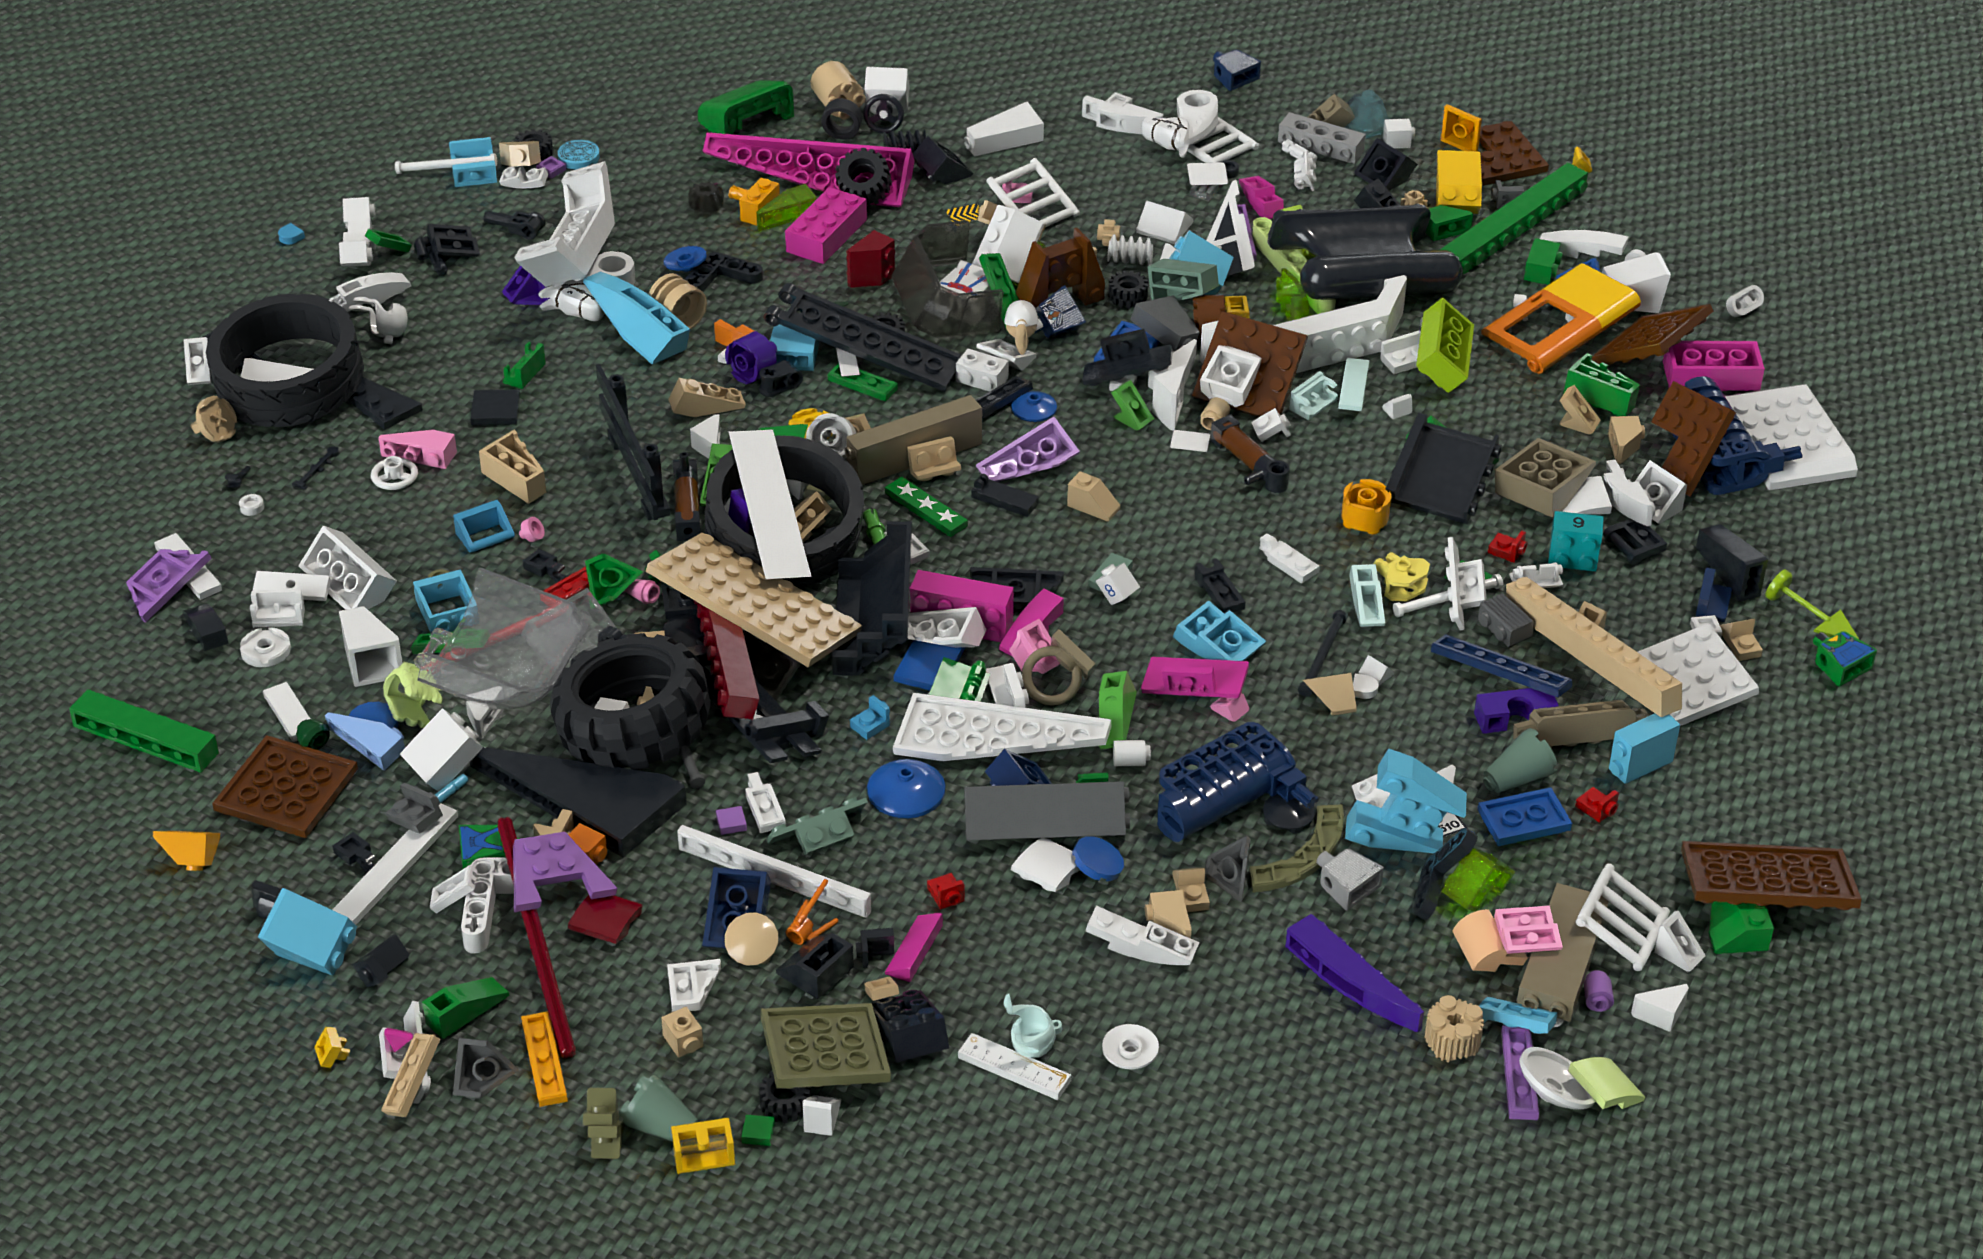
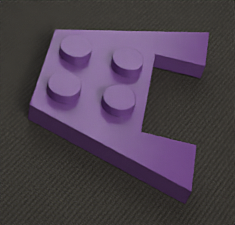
[513,832,618,912]

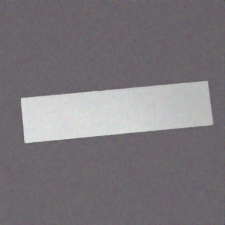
[729,430,811,579]

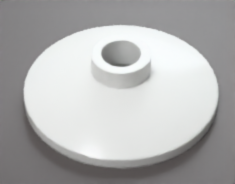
[1102,1024,1159,1069]

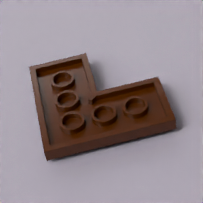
[1479,121,1549,186]
[1651,381,1737,497]

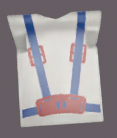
[935,260,994,324]

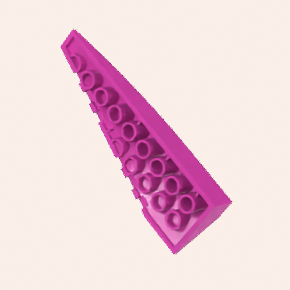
[703,133,915,207]

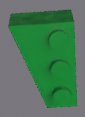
[1563,353,1640,416]

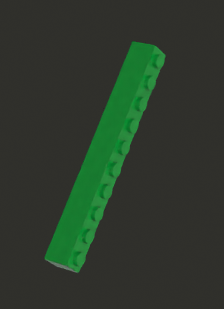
[1440,163,1588,275]

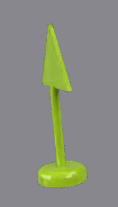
[1765,569,1859,639]

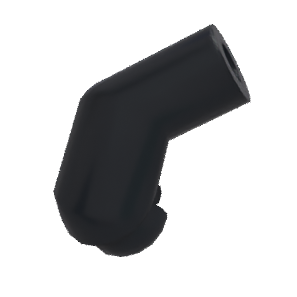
[414,236,431,261]

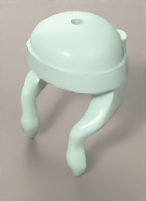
[1004,994,1063,1059]

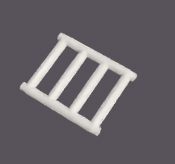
[1187,117,1259,163]
[986,158,1080,227]
[1576,863,1670,971]

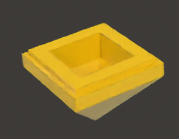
[1572,146,1592,173]

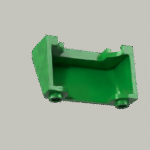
[698,80,794,135]

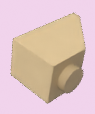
[499,141,541,166]
[1608,416,1645,464]
[1067,471,1120,522]
[1145,890,1192,939]

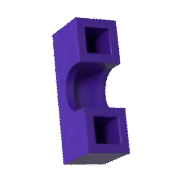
[1474,688,1559,734]

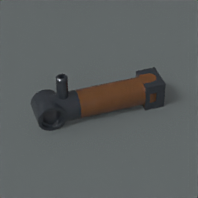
[1210,415,1290,493]
[673,452,700,541]

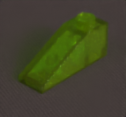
[756,184,817,231]

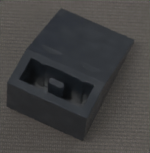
[872,990,949,1063]

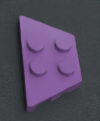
[126,549,212,623]

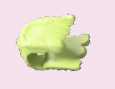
[383,662,443,728]

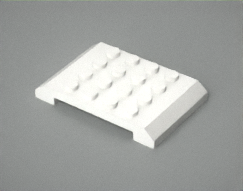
[1725,384,1858,490]

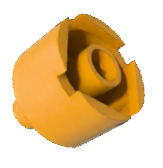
[1341,479,1391,534]

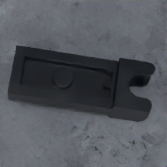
[1194,558,1246,614]

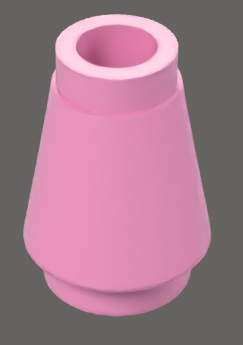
[624,579,660,604]

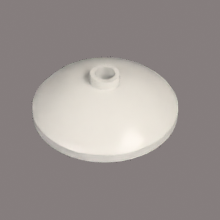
[1520,1047,1595,1110]

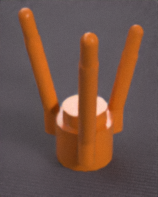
[785,879,839,945]

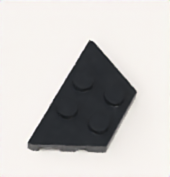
[970,567,1064,609]

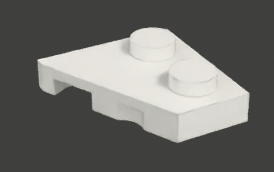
[667,959,721,1012]

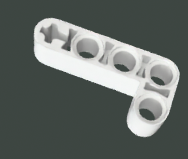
[461,858,514,954]

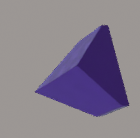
[502,265,550,305]

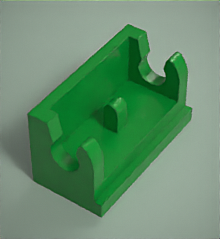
[503,342,546,389]

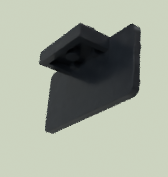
[1082,329,1173,386]

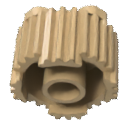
[1424,995,1484,1063]

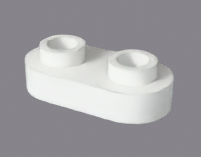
[1726,285,1764,317]

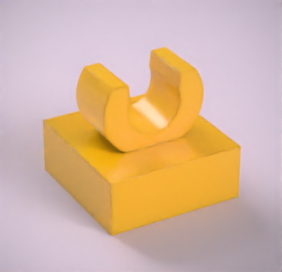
[314,1027,351,1068]

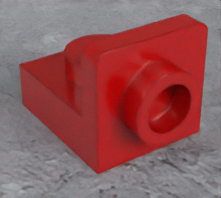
[1488,530,1528,563]
[1575,787,1619,823]
[927,873,965,909]

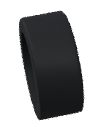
[821,98,863,140]

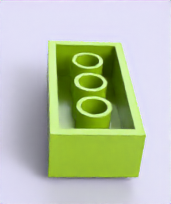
[1416,298,1474,393]

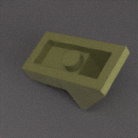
[583,1088,619,1126]
[588,1121,624,1159]

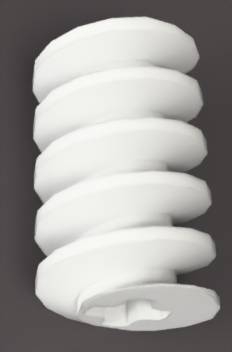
[1107,234,1153,265]

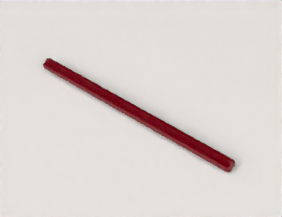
[497,817,576,1059]

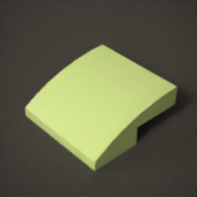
[1568,1057,1645,1109]

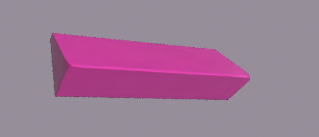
[885,913,943,982]

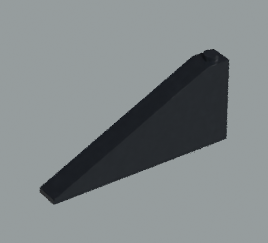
[470,747,687,858]

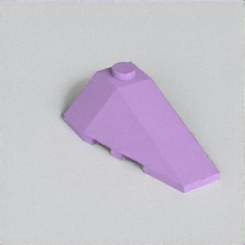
[976,417,1080,482]

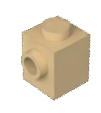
[661,1006,704,1058]

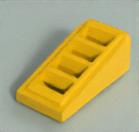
[1225,296,1250,319]

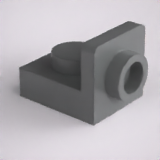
[1491,180,1524,209]

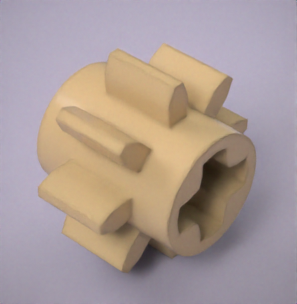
[1400,190,1428,206]
[1097,219,1120,246]

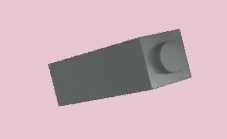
[1131,295,1200,352]

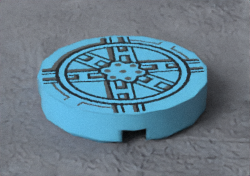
[558,140,600,170]

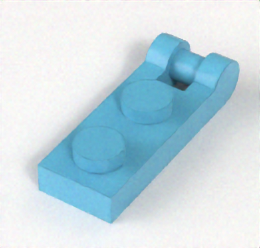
[1478,997,1557,1034]

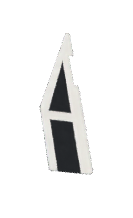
[1206,180,1255,276]

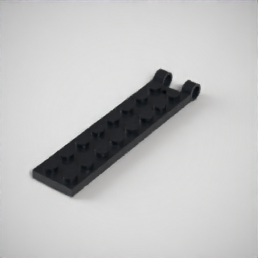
[763,283,962,392]

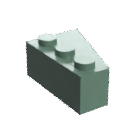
[1147,258,1219,301]

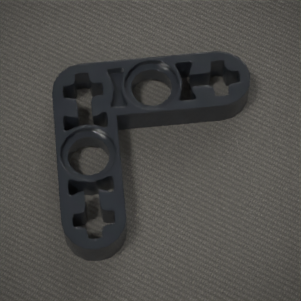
[684,252,763,292]
[1412,828,1478,920]

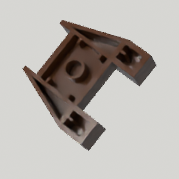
[1016,227,1105,308]

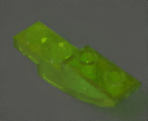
[1276,268,1309,322]

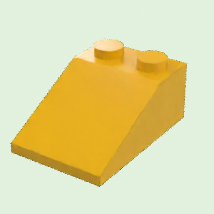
[1436,150,1482,214]

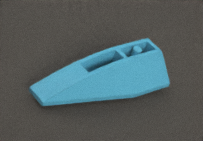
[583,272,690,365]

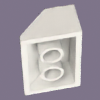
[972,205,1045,283]

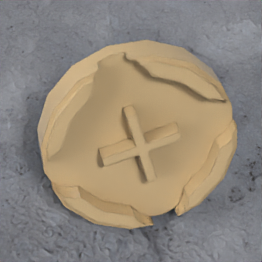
[190,396,237,443]

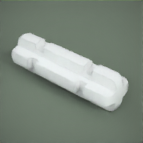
[1282,139,1317,163]

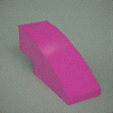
[1239,175,1284,219]
[999,589,1064,657]

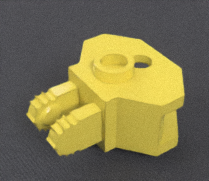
[1374,552,1430,602]

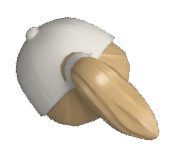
[1004,300,1039,355]

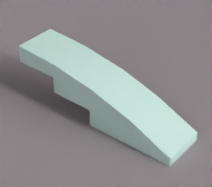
[1338,358,1369,411]

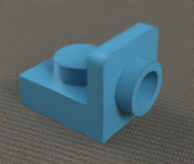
[850,695,890,740]

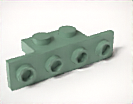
[766,797,868,855]

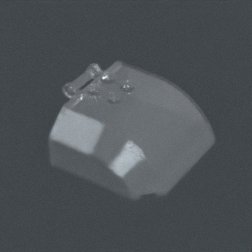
[414,568,588,709]

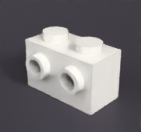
[956,349,1009,391]

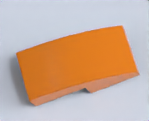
[714,319,754,346]

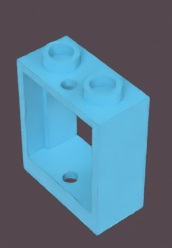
[413,569,480,633]

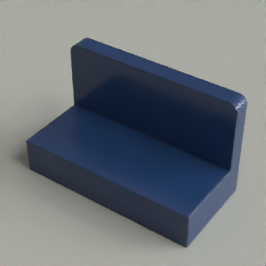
[1696,568,1732,622]

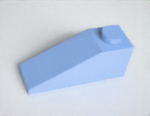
[325,712,405,771]

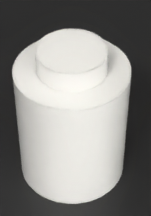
[1113,740,1151,766]

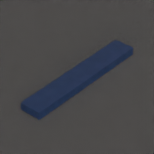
[1431,634,1572,697]

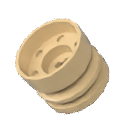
[648,273,707,329]

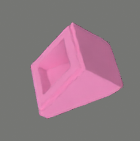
[1210,693,1249,722]

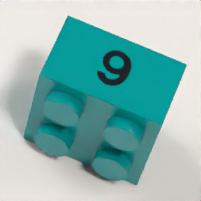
[1548,511,1604,572]

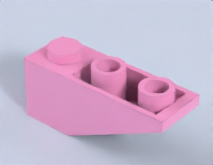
[379,430,457,469]

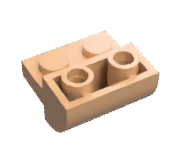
[1452,909,1528,972]

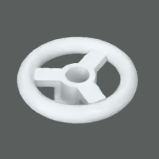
[371,456,418,490]

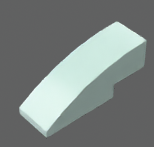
[1349,564,1385,627]

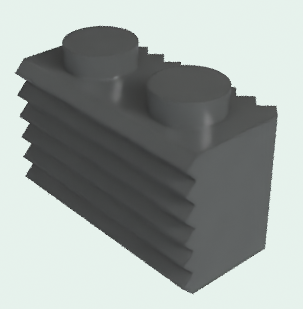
[1478,593,1535,647]

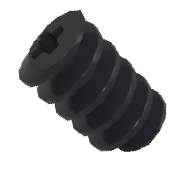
[883,129,926,154]

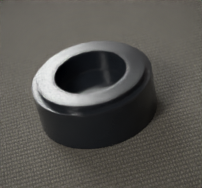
[1220,160,1239,179]

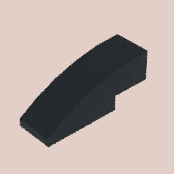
[182,603,229,651]

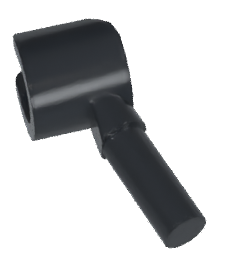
[225,466,251,488]

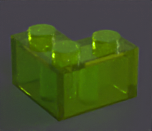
[1441,848,1516,912]

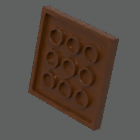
[1592,304,1714,365]
[1192,311,1308,417]
[212,735,358,838]

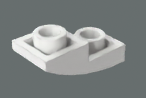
[499,166,548,188]

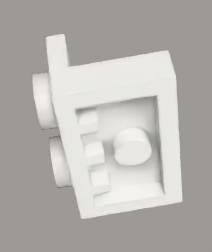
[1380,330,1421,374]

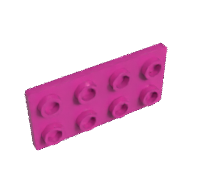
[1141,657,1249,698]

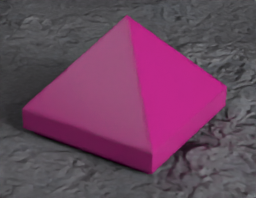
[384,1028,414,1052]

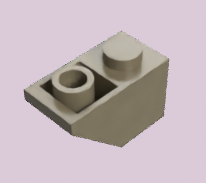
[1308,94,1356,128]

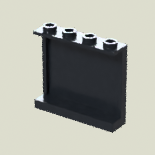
[1386,412,1502,524]

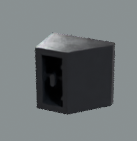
[776,932,854,999]

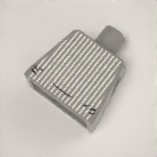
[1317,849,1384,911]

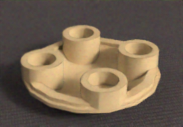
[725,913,778,966]

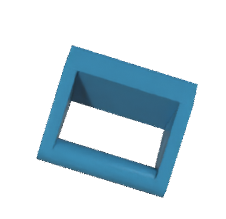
[453,500,515,553]

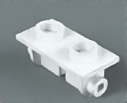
[1294,150,1317,191]
[1509,562,1563,588]

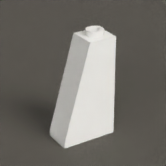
[964,102,1044,156]
[241,358,313,381]

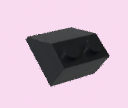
[913,136,974,184]

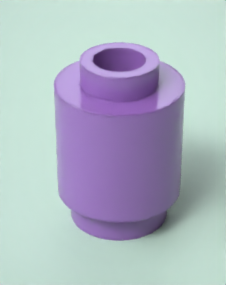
[1583,970,1614,1012]

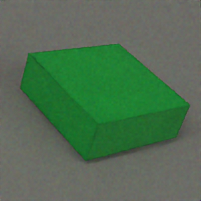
[741,1115,775,1146]

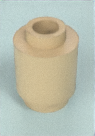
[1201,397,1230,430]

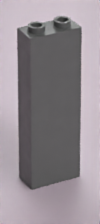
[964,781,1130,840]

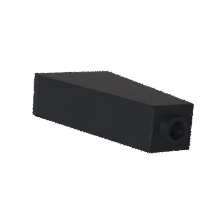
[1696,524,1768,602]

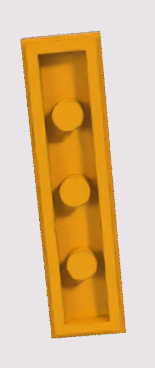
[521,1011,568,1107]

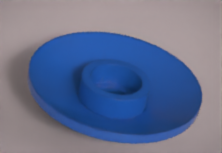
[664,246,707,272]
[1011,391,1057,422]

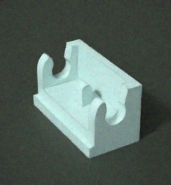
[1289,371,1338,420]

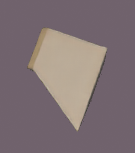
[1303,673,1357,716]

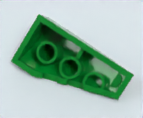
[1708,901,1774,954]

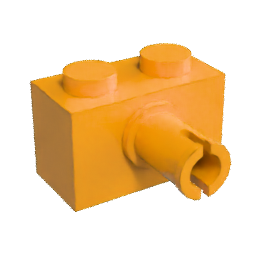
[729,178,780,226]

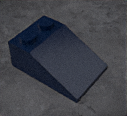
[702,867,771,949]

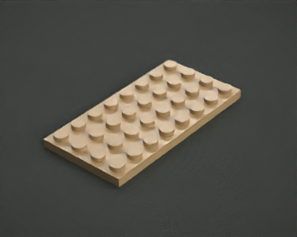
[645,533,862,667]

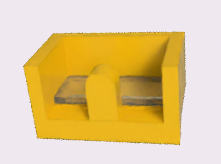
[671,1118,735,1174]

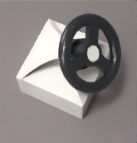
[863,67,910,134]

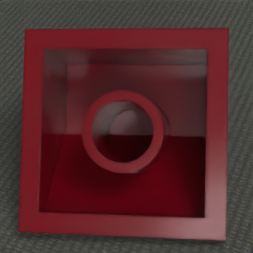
[846,230,896,288]

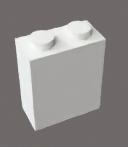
[400,708,483,792]

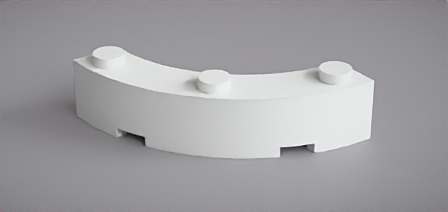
[339,197,376,267]

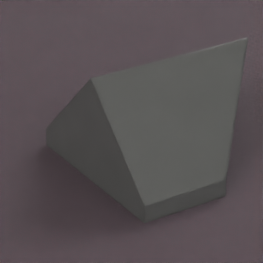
[1205,836,1251,903]
[453,1038,519,1098]

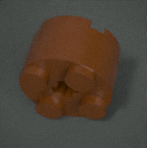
[1193,294,1226,341]

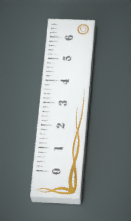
[958,1033,1071,1100]

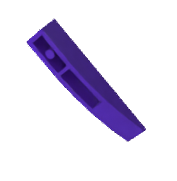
[1285,914,1424,1033]

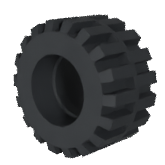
[835,148,892,207]

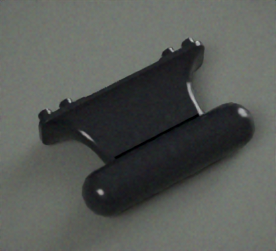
[1267,204,1463,300]

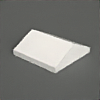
[976,339,1037,371]

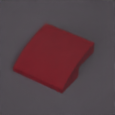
[567,895,643,944]

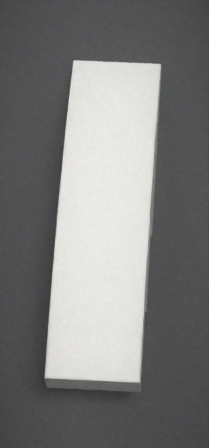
[1540,230,1628,258]

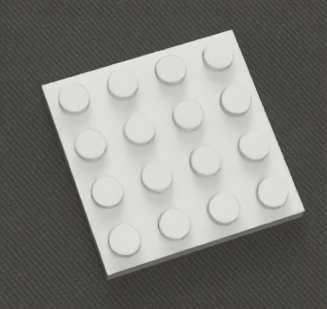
[1638,623,1759,726]

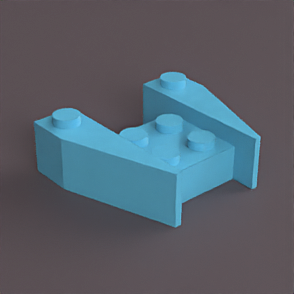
[1345,748,1467,853]

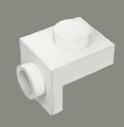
[1251,408,1291,442]

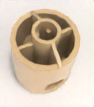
[811,61,866,119]

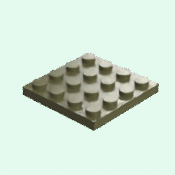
[761,1003,891,1089]

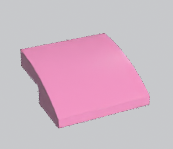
[1494,906,1562,954]

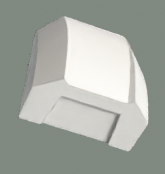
[1200,345,1262,407]

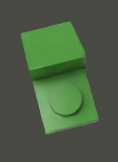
[1111,380,1154,431]

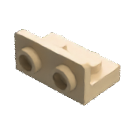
[907,436,961,481]

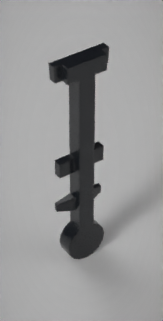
[292,446,339,490]

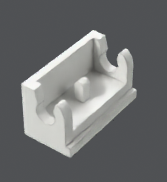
[250,589,305,628]

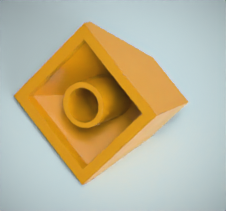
[1441,104,1482,152]
[153,831,220,871]

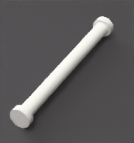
[395,153,497,174]
[1393,574,1503,618]

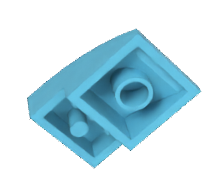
[1173,601,1266,661]

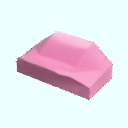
[1009,618,1060,674]

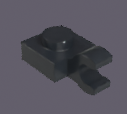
[523,549,567,582]
[332,832,375,873]

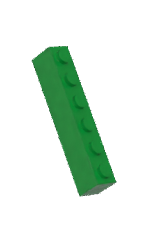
[69,689,219,773]

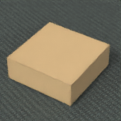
[864,977,899,1001]

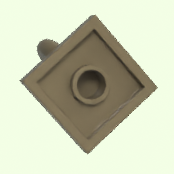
[1022,629,1095,706]

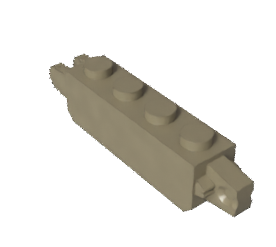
[1513,700,1650,748]

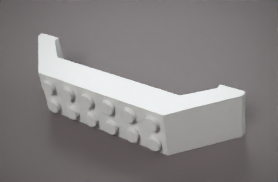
[515,161,615,287]
[1200,275,1407,373]

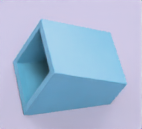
[258,888,357,976]

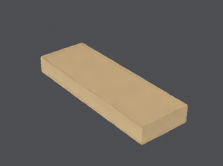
[381,1033,440,1117]

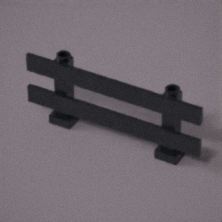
[596,364,671,521]
[676,631,829,763]

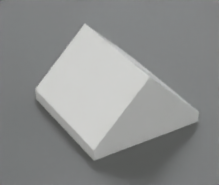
[1136,201,1193,244]
[1152,366,1185,430]
[1635,460,1687,524]

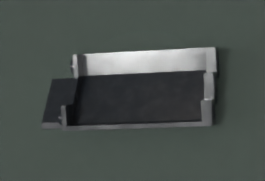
[832,521,912,676]

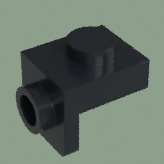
[856,928,894,968]

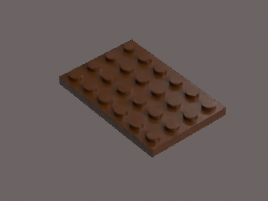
[1681,841,1862,910]

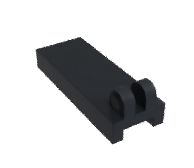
[971,473,1039,517]

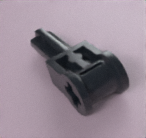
[483,211,546,240]

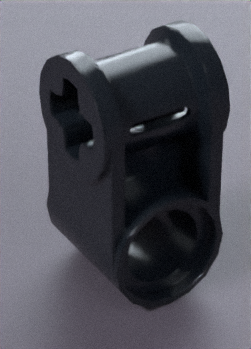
[759,360,803,397]

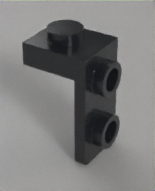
[352,934,410,987]

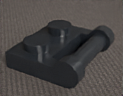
[1603,519,1667,566]

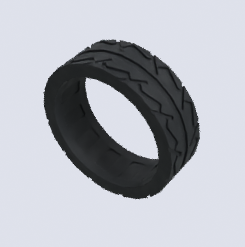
[205,293,364,427]
[705,435,864,588]

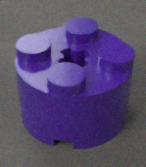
[725,331,777,384]

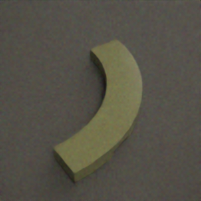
[1249,804,1344,892]

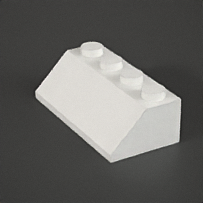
[299,526,397,610]

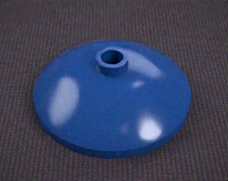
[867,759,945,818]

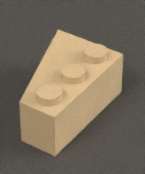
[479,429,546,504]

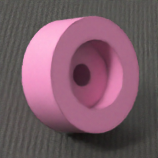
[519,517,545,543]

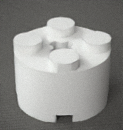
[806,413,856,459]

